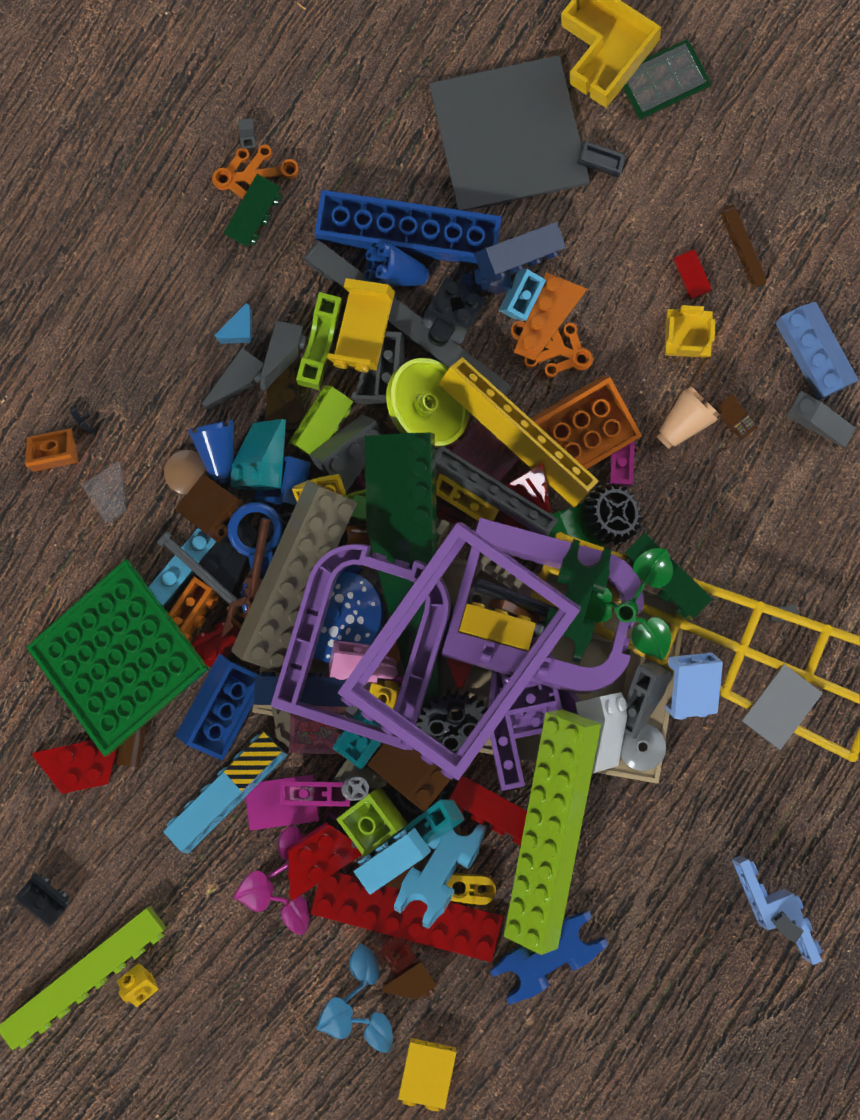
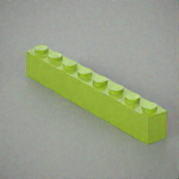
[0,906,167,1051]

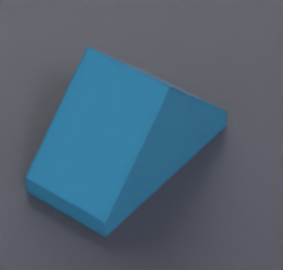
[215,303,252,344]

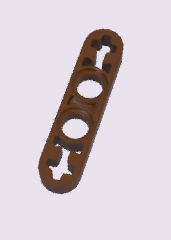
[721,204,766,289]

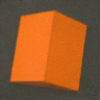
[25,428,79,472]

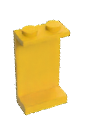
[327,278,395,373]

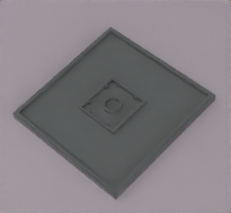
[429,55,590,211]

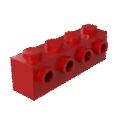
[448,775,527,846]

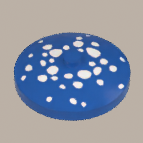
[314,572,385,663]

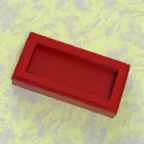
[673,249,712,300]

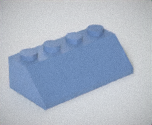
[776,302,859,401]

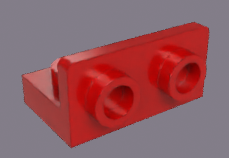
[191,621,239,667]

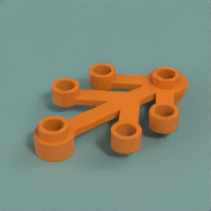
[212,145,299,199]
[511,321,593,378]

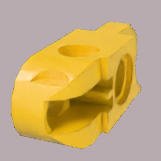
[447,873,496,905]

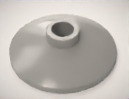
[620,724,666,771]

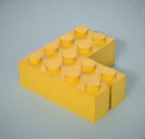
[561,0,661,108]

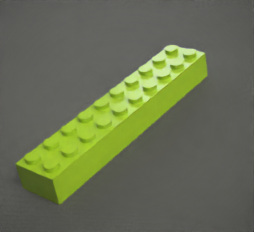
[504,709,601,955]

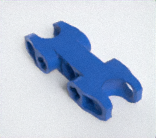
[489,909,609,1005]

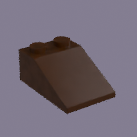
[367,743,451,812]

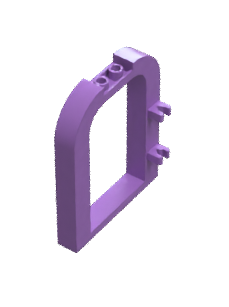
[442,518,644,694]
[271,544,451,750]

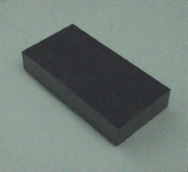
[577,140,626,178]

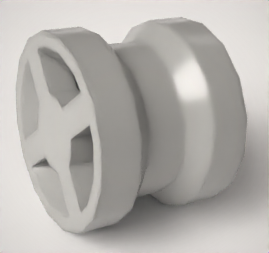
[341,777,369,801]

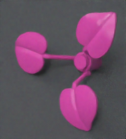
[233,825,310,935]

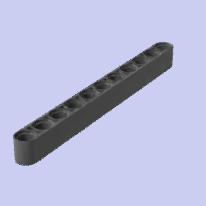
[303,240,511,396]

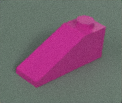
[280,781,353,807]

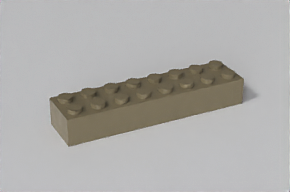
[231,480,357,673]

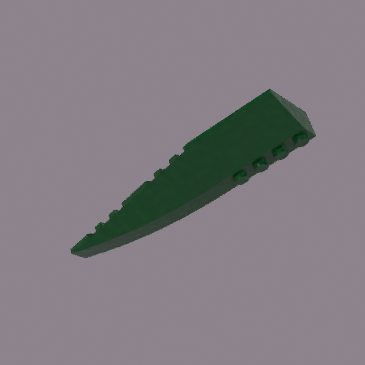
[365,432,440,710]

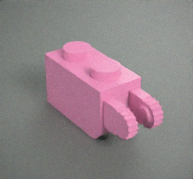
[329,640,397,683]

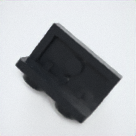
[14,872,70,929]

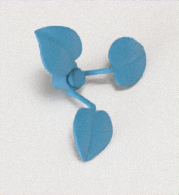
[316,943,393,1053]

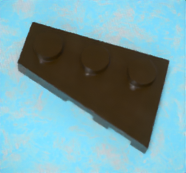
[265,363,305,433]

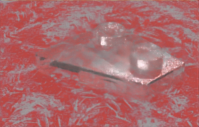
[81,461,127,524]

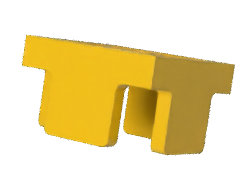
[665,305,715,358]

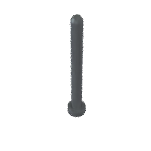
[157,531,238,608]

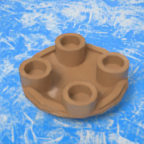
[164,450,209,494]

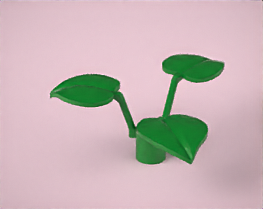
[585,548,673,660]

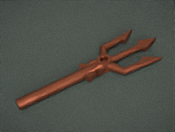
[221,518,270,638]

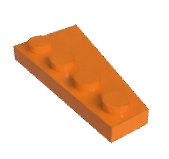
[514,272,587,361]

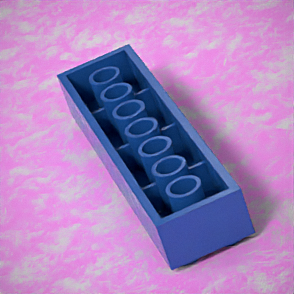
[314,190,502,265]

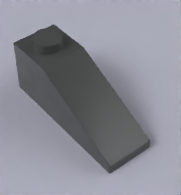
[260,321,306,390]
[202,349,264,410]
[785,391,856,448]
[624,662,672,739]

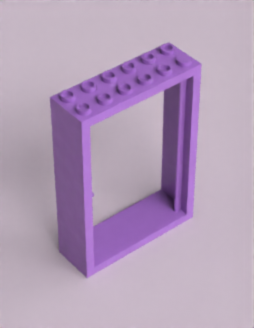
[338,522,581,780]

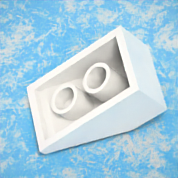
[575,692,627,773]

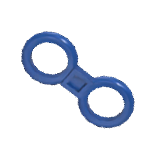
[228,502,282,614]

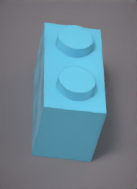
[498,269,546,321]

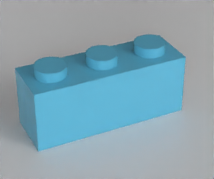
[353,828,431,895]

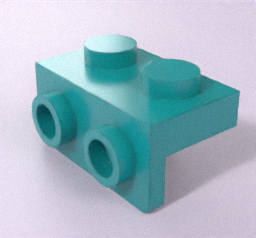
[333,710,382,769]

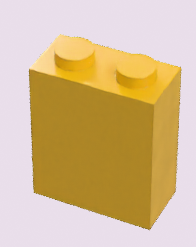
[398,1038,457,1111]

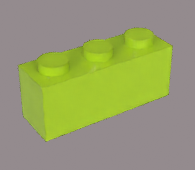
[288,385,353,457]

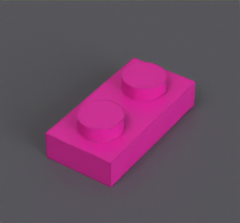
[610,441,635,487]

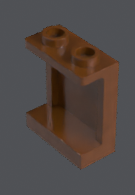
[175,474,244,543]

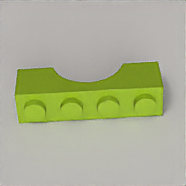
[296,292,343,390]

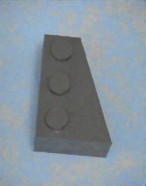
[351,332,406,405]
[310,414,383,492]

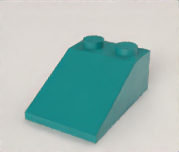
[231,419,286,491]

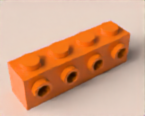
[169,577,219,642]

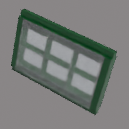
[622,39,711,121]

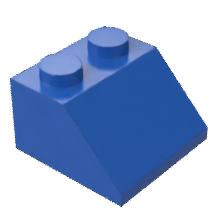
[253,456,311,507]

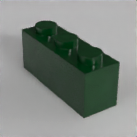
[223,174,283,249]

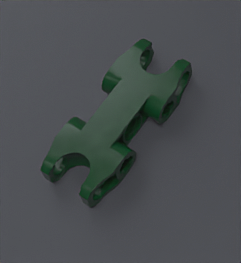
[543,539,611,663]

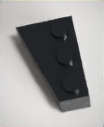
[199,518,259,596]

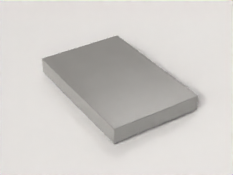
[741,664,823,750]

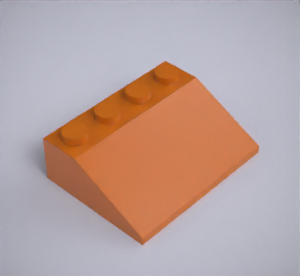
[530,375,642,469]

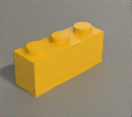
[459,602,536,652]

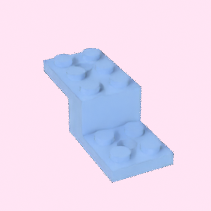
[731,856,822,965]

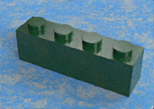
[623,533,713,620]

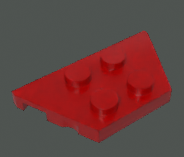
[494,463,551,529]
[32,740,118,794]
[286,823,362,901]

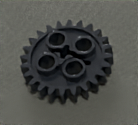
[416,689,489,754]

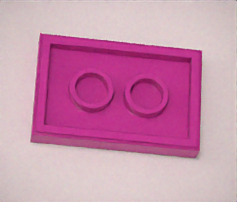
[246,774,320,831]

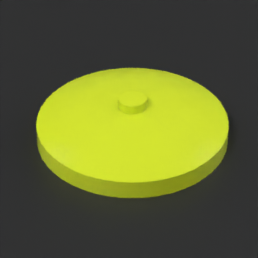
[386,358,469,449]

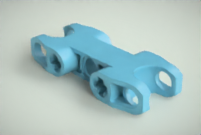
[394,824,486,929]

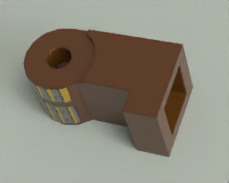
[715,394,757,440]

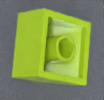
[336,787,408,857]

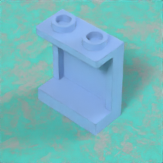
[665,652,723,720]

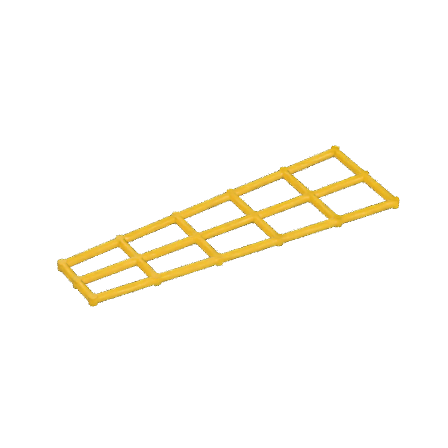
[530,532,860,762]

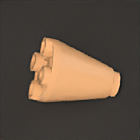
[656,386,720,449]

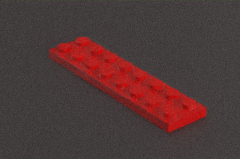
[311,871,503,963]

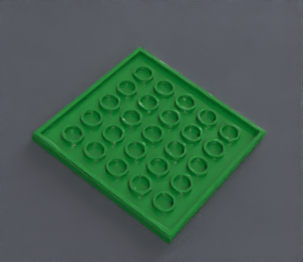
[26,559,209,757]

